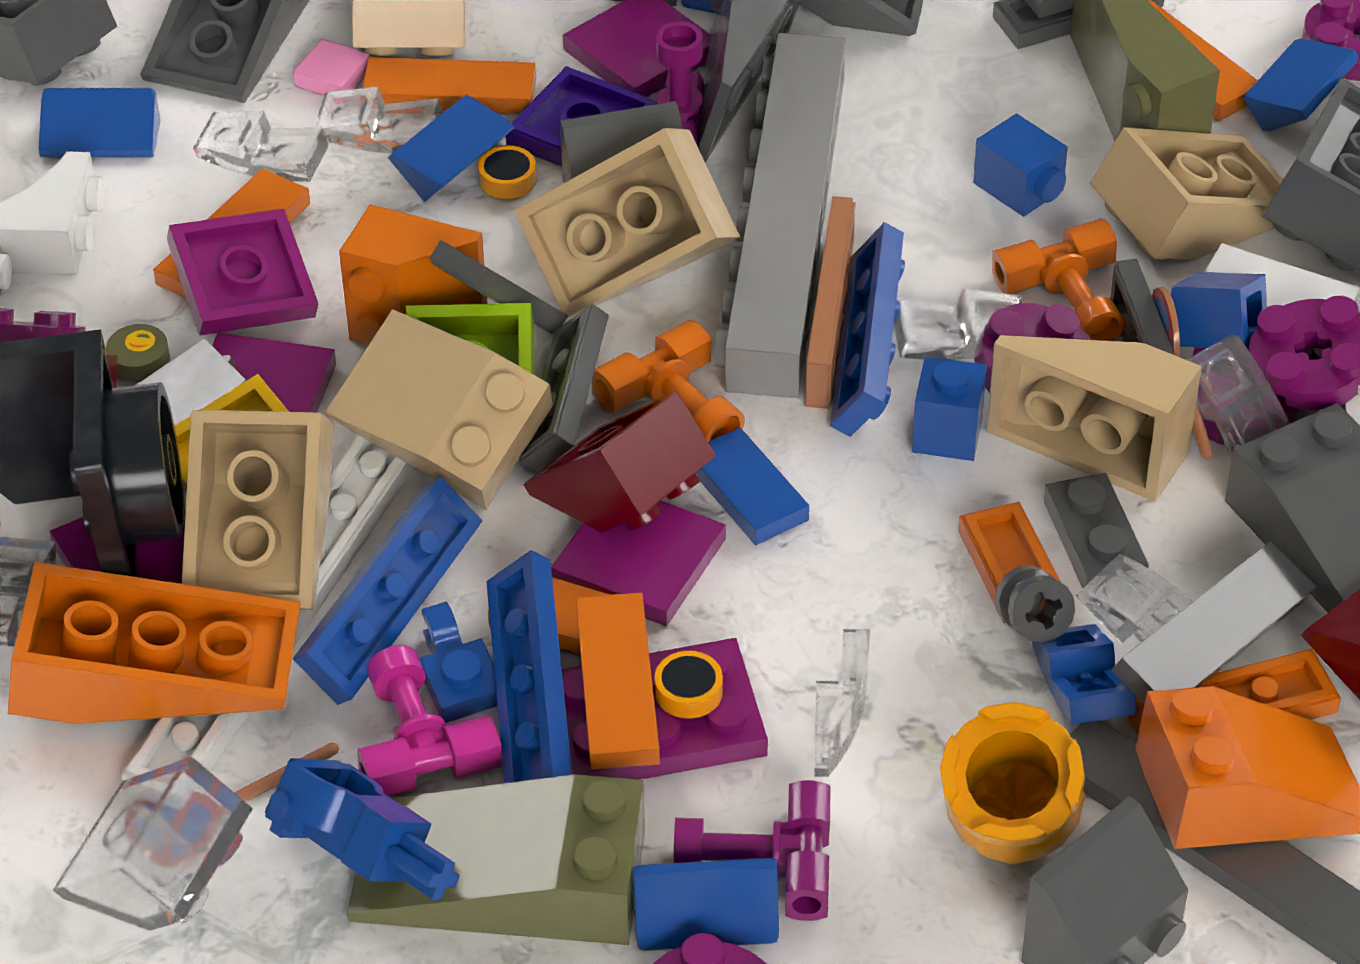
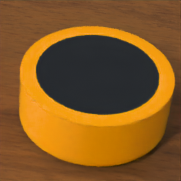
[478,146,537,200]
[655,651,723,718]

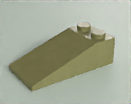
[1070,0,1220,141]
[347,775,645,945]

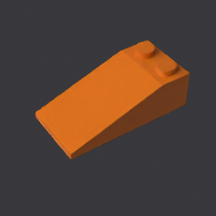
[8,562,301,724]

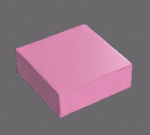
[293,39,370,102]

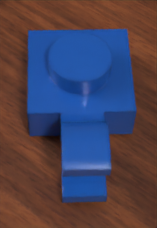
[419,601,497,723]

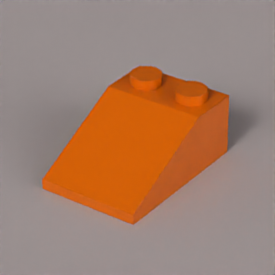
[1135,686,1360,849]

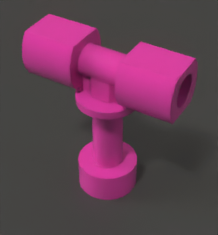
[357,645,502,796]

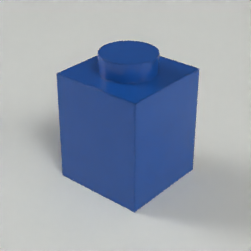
[973,113,1068,217]
[1170,272,1267,350]
[912,356,987,461]

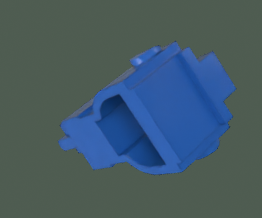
[265,758,460,901]

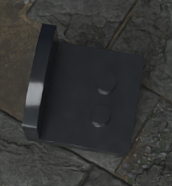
[0,329,185,577]

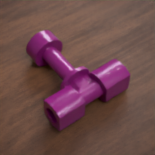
[656,22,704,146]
[673,780,831,921]

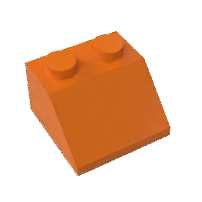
[339,204,487,346]

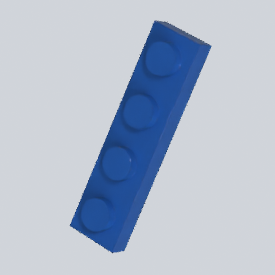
[830,222,905,437]
[292,476,483,705]
[486,550,572,783]

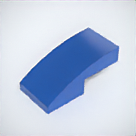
[1032,624,1137,725]

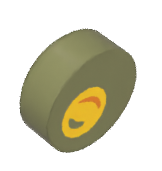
[106,324,170,382]

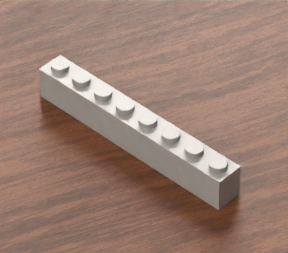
[714,33,846,398]

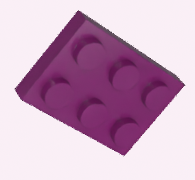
[562,638,768,780]

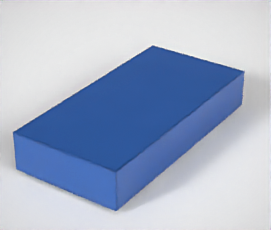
[696,427,810,546]

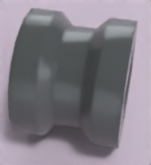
[995,565,1075,643]

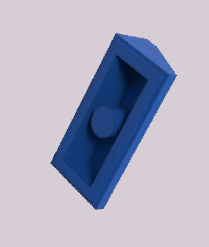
[1244,39,1359,131]
[39,88,161,157]
[387,94,515,202]
[633,858,779,951]

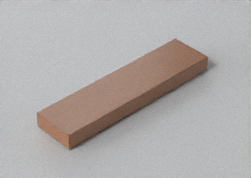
[805,196,856,408]

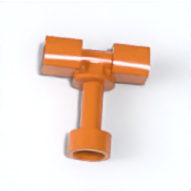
[992,218,1125,341]
[592,320,745,442]

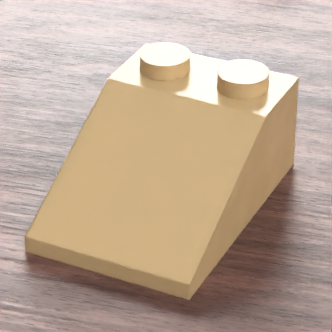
[352,0,465,56]
[1090,127,1283,260]
[514,128,740,318]
[325,309,553,510]
[987,335,1202,502]
[182,409,334,610]

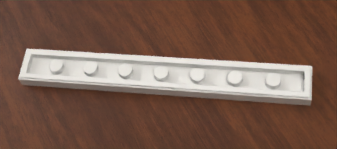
[121,434,414,805]

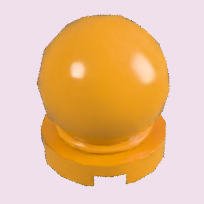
[940,702,1085,865]

